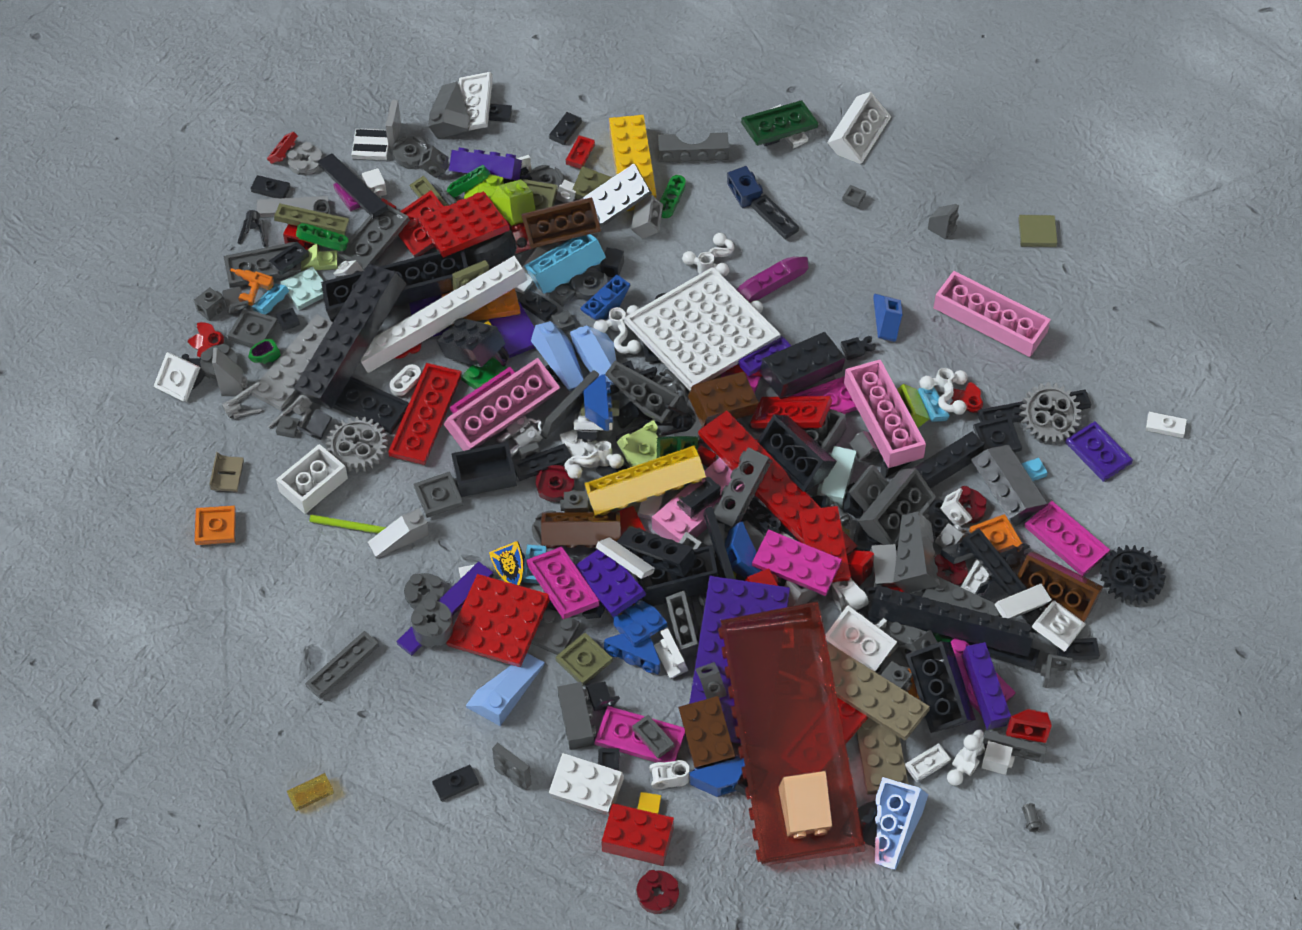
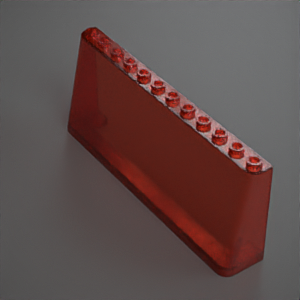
[718,601,866,866]

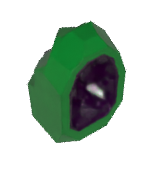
[248,339,281,364]

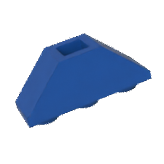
[580,274,630,320]
[873,294,903,342]
[584,374,613,431]
[725,521,763,579]
[604,633,660,675]
[689,754,750,797]

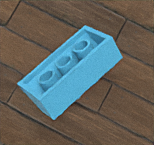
[524,234,606,294]

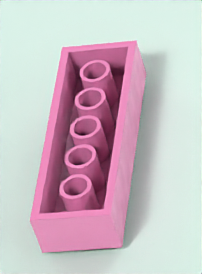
[933,271,1051,357]
[444,358,560,451]
[844,359,926,468]
[652,458,745,543]

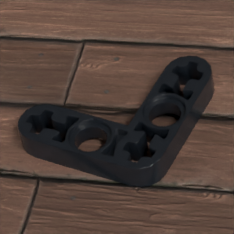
[717,498,782,534]

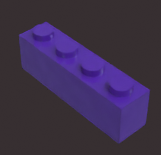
[449,147,522,181]
[962,642,1011,730]

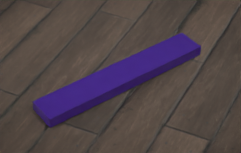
[396,561,494,656]

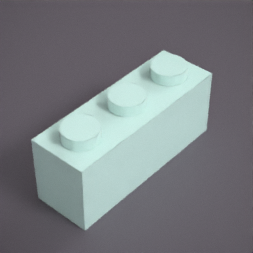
[817,446,856,508]

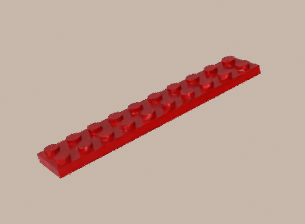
[698,411,858,556]

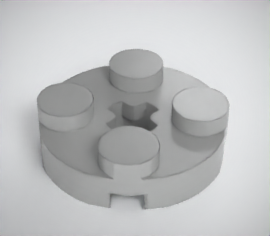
[287,142,323,175]

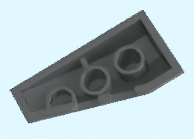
[428,81,470,139]
[605,361,680,423]

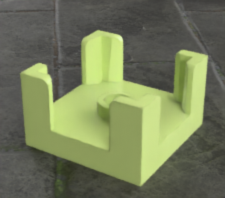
[617,420,658,467]

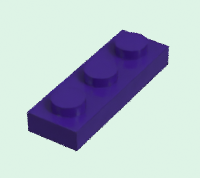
[738,335,791,376]

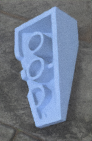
[531,321,584,391]
[570,325,616,385]
[466,653,545,726]
[875,778,929,870]

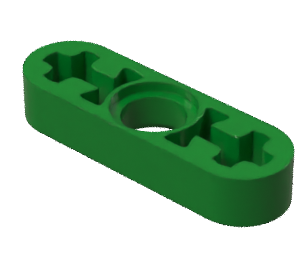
[446,165,490,198]
[660,175,686,218]
[296,223,348,251]

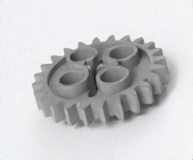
[1019,382,1082,444]
[326,416,388,473]

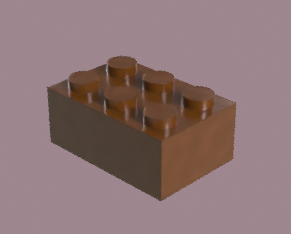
[688,372,759,428]
[678,696,735,768]

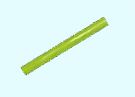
[309,515,386,534]

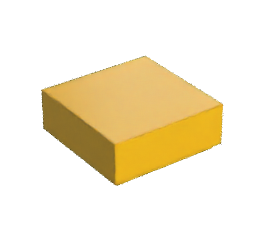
[638,792,661,814]

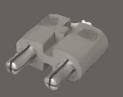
[497,415,542,457]

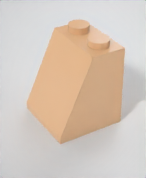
[778,771,832,839]

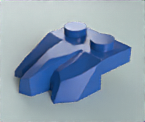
[613,600,667,647]

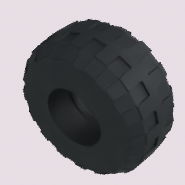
[464,230,517,270]

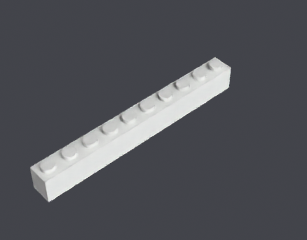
[361,256,528,373]

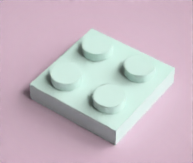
[280,267,324,310]

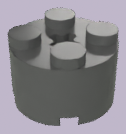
[411,599,453,647]

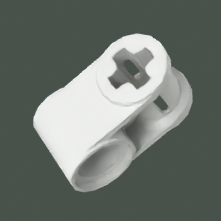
[835,578,869,611]
[649,760,690,789]

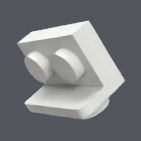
[654,628,689,679]

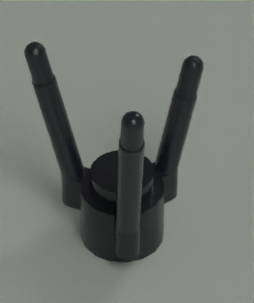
[237,210,266,247]
[647,405,693,436]

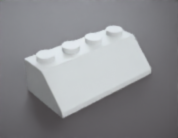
[827,92,891,164]

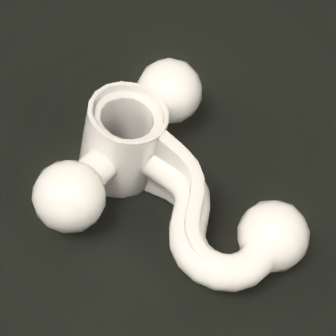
[682,233,734,277]
[594,305,642,354]
[920,368,968,415]
[564,440,624,479]
[947,730,985,786]

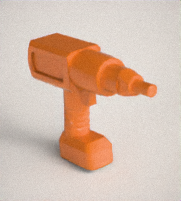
[230,268,274,306]

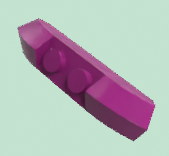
[736,256,809,303]

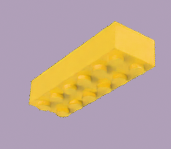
[609,115,656,211]
[585,446,706,515]

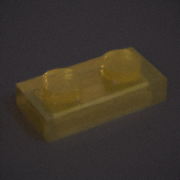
[286,773,334,811]

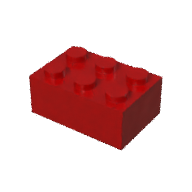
[601,803,674,866]

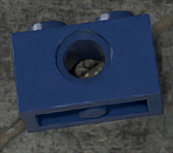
[727,166,763,208]

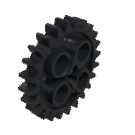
[1100,545,1166,605]

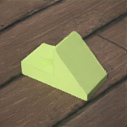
[301,244,338,271]

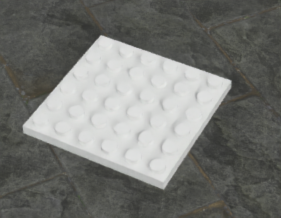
[624,267,781,391]

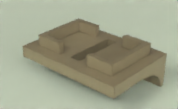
[209,452,244,492]

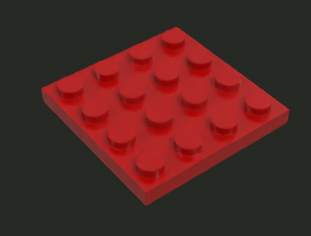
[418,191,510,257]
[446,574,550,667]

